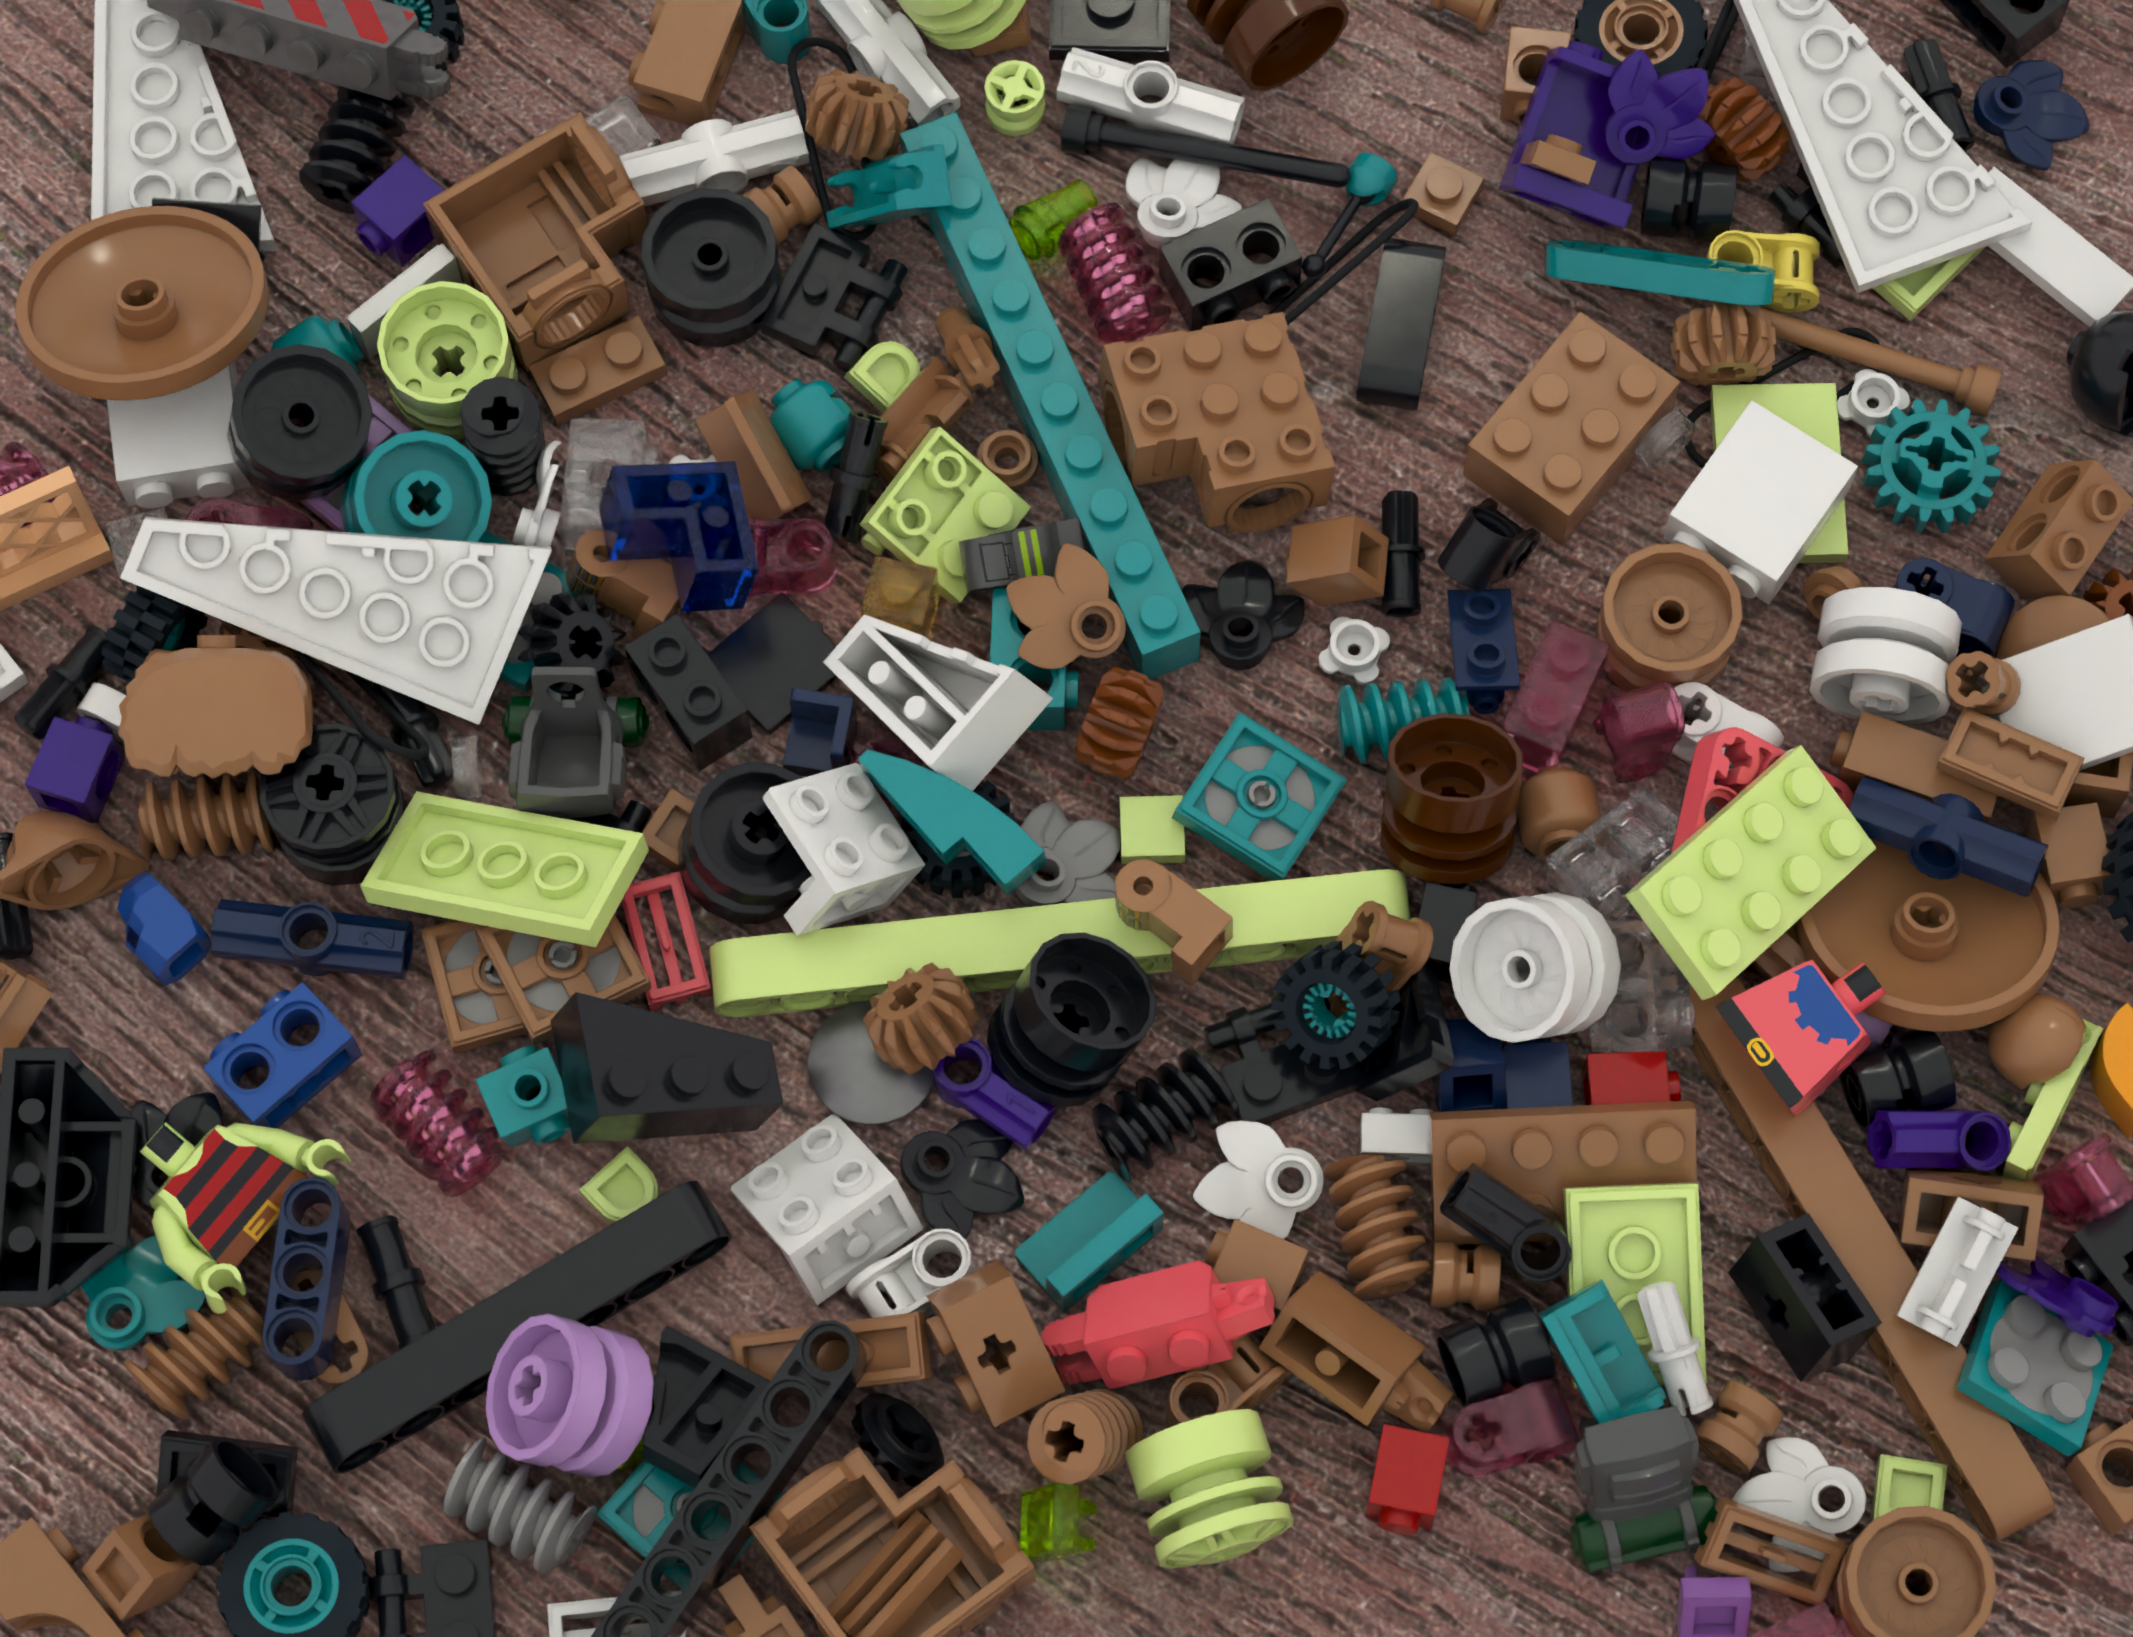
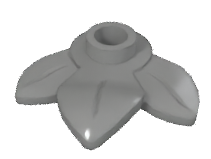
[1015,801,1121,907]

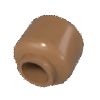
[1517,765,1603,864]

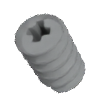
[444,1437,598,1575]

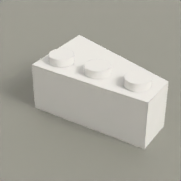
[823,614,1053,791]

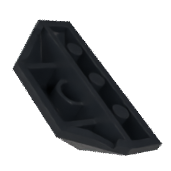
[0,1048,138,1307]

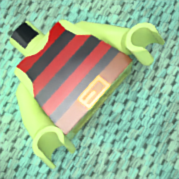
[140,1122,351,1314]

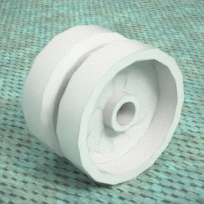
[1809,587,1962,725]
[1449,892,1621,1043]

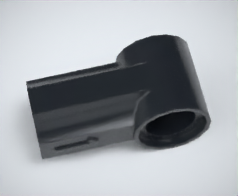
[1440,1163,1571,1282]

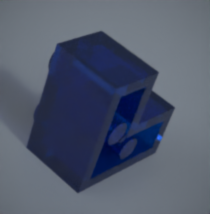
[598,461,759,612]

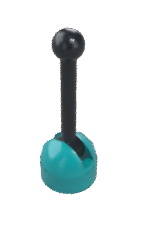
[1302,153,1398,279]

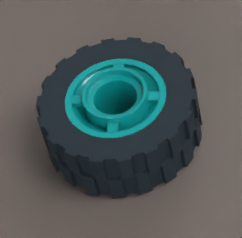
[216,1512,370,1637]

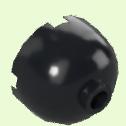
[2066,309,2133,438]

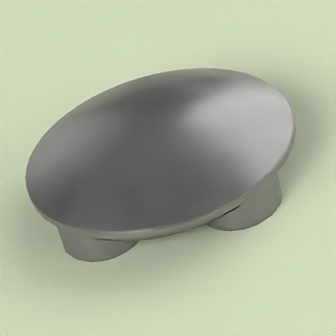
[808,1000,934,1125]

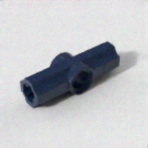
[1849,777,2049,897]
[211,899,414,980]

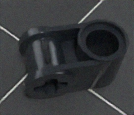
[1437,497,1541,591]

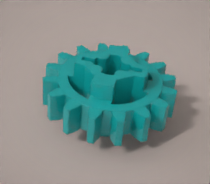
[1862,399,2001,534]

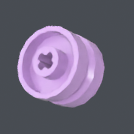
[485,1314,654,1477]

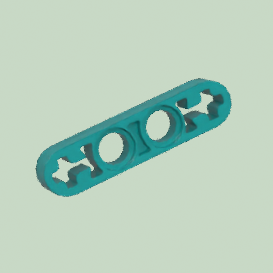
[1544,239,1776,306]

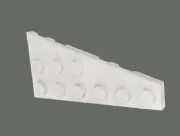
[91,0,278,251]
[1733,0,2033,294]
[120,517,552,725]

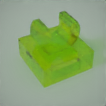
[1020,1483,1097,1563]

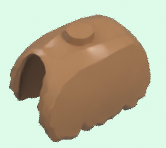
[118,635,314,779]

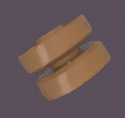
[1594,543,1743,704]
[1832,1506,1997,1637]

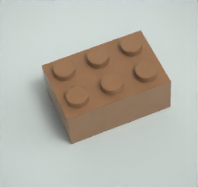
[1463,312,1681,546]

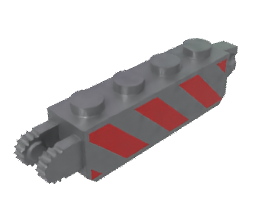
[147,0,451,101]

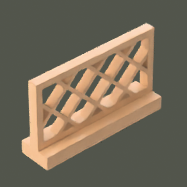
[0,466,115,611]

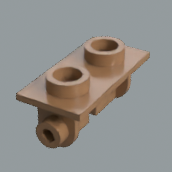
[876,357,978,484]

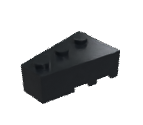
[551,992,784,1144]

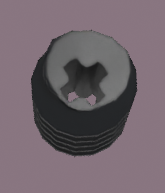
[299,86,415,214]
[460,377,546,496]
[1092,1049,1240,1183]

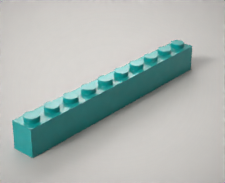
[900,112,1201,680]

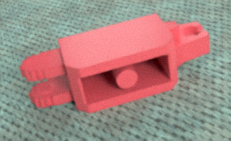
[1040,1260,1275,1390]

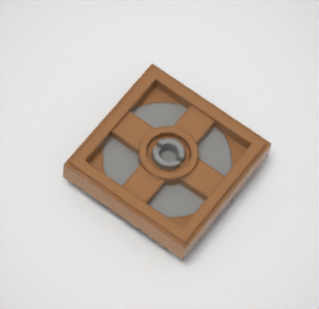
[476,914,651,1045]
[421,920,528,1054]

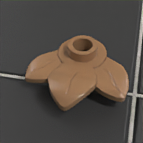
[1006,543,1126,669]

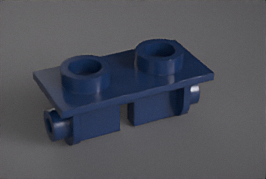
[1447,589,1520,715]

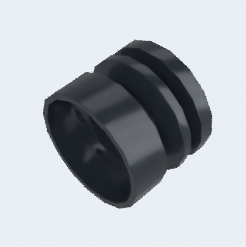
[260,723,408,886]
[987,933,1156,1107]

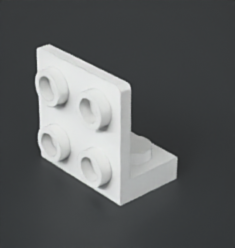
[763,763,925,936]
[731,1114,924,1306]

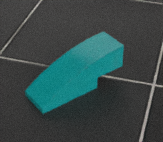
[858,750,1047,896]

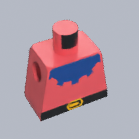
[1716,960,1886,1117]

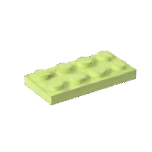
[1625,745,1876,1001]
[360,791,649,947]

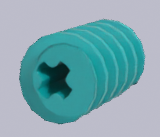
[1337,677,1470,764]

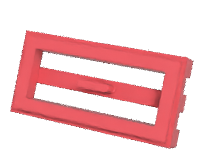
[622,871,713,1011]

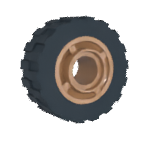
[1573,0,1708,78]

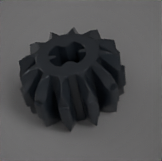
[517,592,627,698]

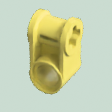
[1706,230,1820,313]

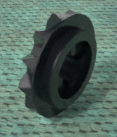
[851,1393,944,1488]

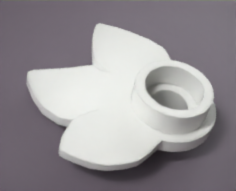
[1125,158,1242,249]
[512,440,562,547]
[1193,1121,1324,1239]
[1732,1437,1867,1573]

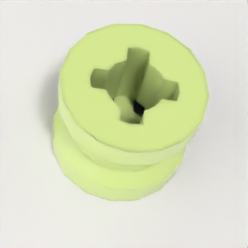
[984,60,1046,137]

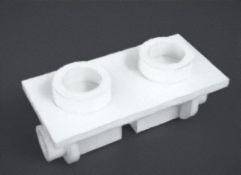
[1897,1196,2018,1347]

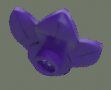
[1605,49,1715,164]
[1996,1255,2119,1337]

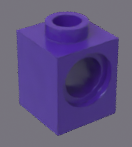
[351,155,445,267]
[25,716,125,823]

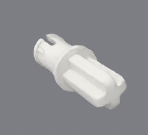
[1638,1281,1713,1417]

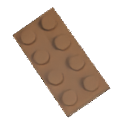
[1429,1100,1697,1245]

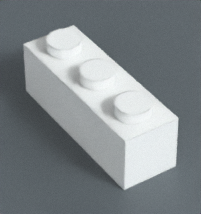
[1360,1108,1434,1165]

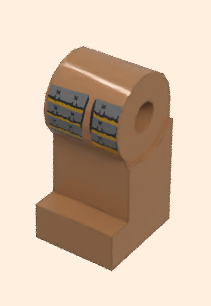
[566,530,692,640]
[1115,859,1233,985]

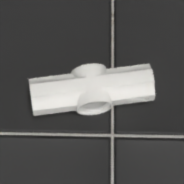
[815,0,960,128]
[1056,47,1245,145]
[619,109,810,207]

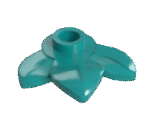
[81,1235,206,1351]

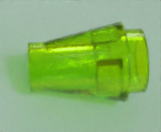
[1008,179,1098,261]

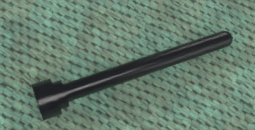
[1061,104,1351,188]

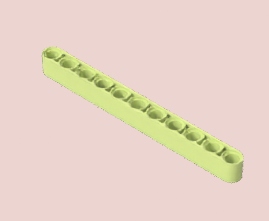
[709,869,1411,1018]

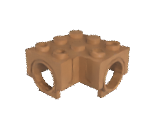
[423,112,649,373]
[1098,312,1336,533]
[749,1446,1036,1637]

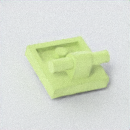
[859,426,1031,605]

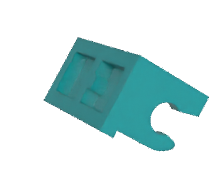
[826,144,952,229]
[1537,1279,1667,1424]

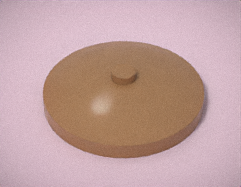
[15,206,269,401]
[1796,838,2060,1032]

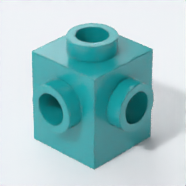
[475,1045,571,1148]

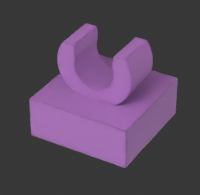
[1676,1566,1752,1637]

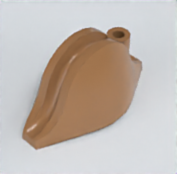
[0,811,150,911]

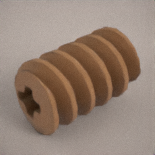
[139,773,277,862]
[1323,1154,1433,1301]
[122,1287,265,1420]
[1027,1388,1143,1484]

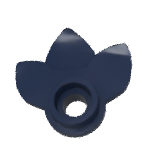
[1973,60,2090,170]

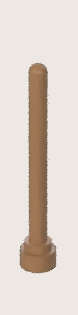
[1710,301,2003,418]

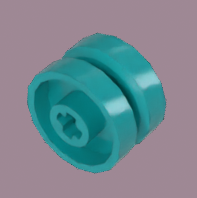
[340,430,492,542]

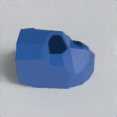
[117,871,211,986]

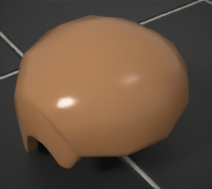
[1988,993,2087,1089]

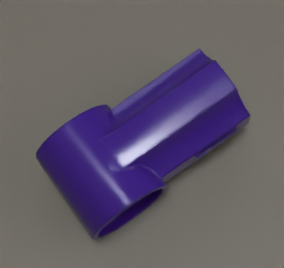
[933,1038,1059,1152]
[1867,1108,2011,1171]

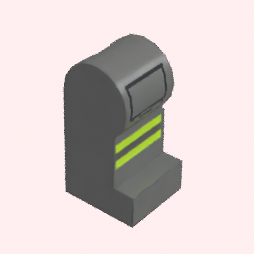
[959,518,1085,592]

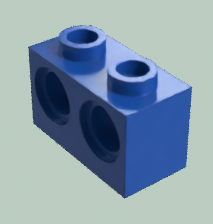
[203,982,362,1129]

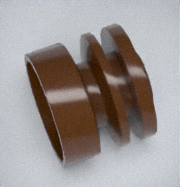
[1187,0,1349,91]
[1380,713,1523,885]

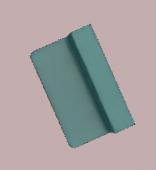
[1015,1172,1164,1313]

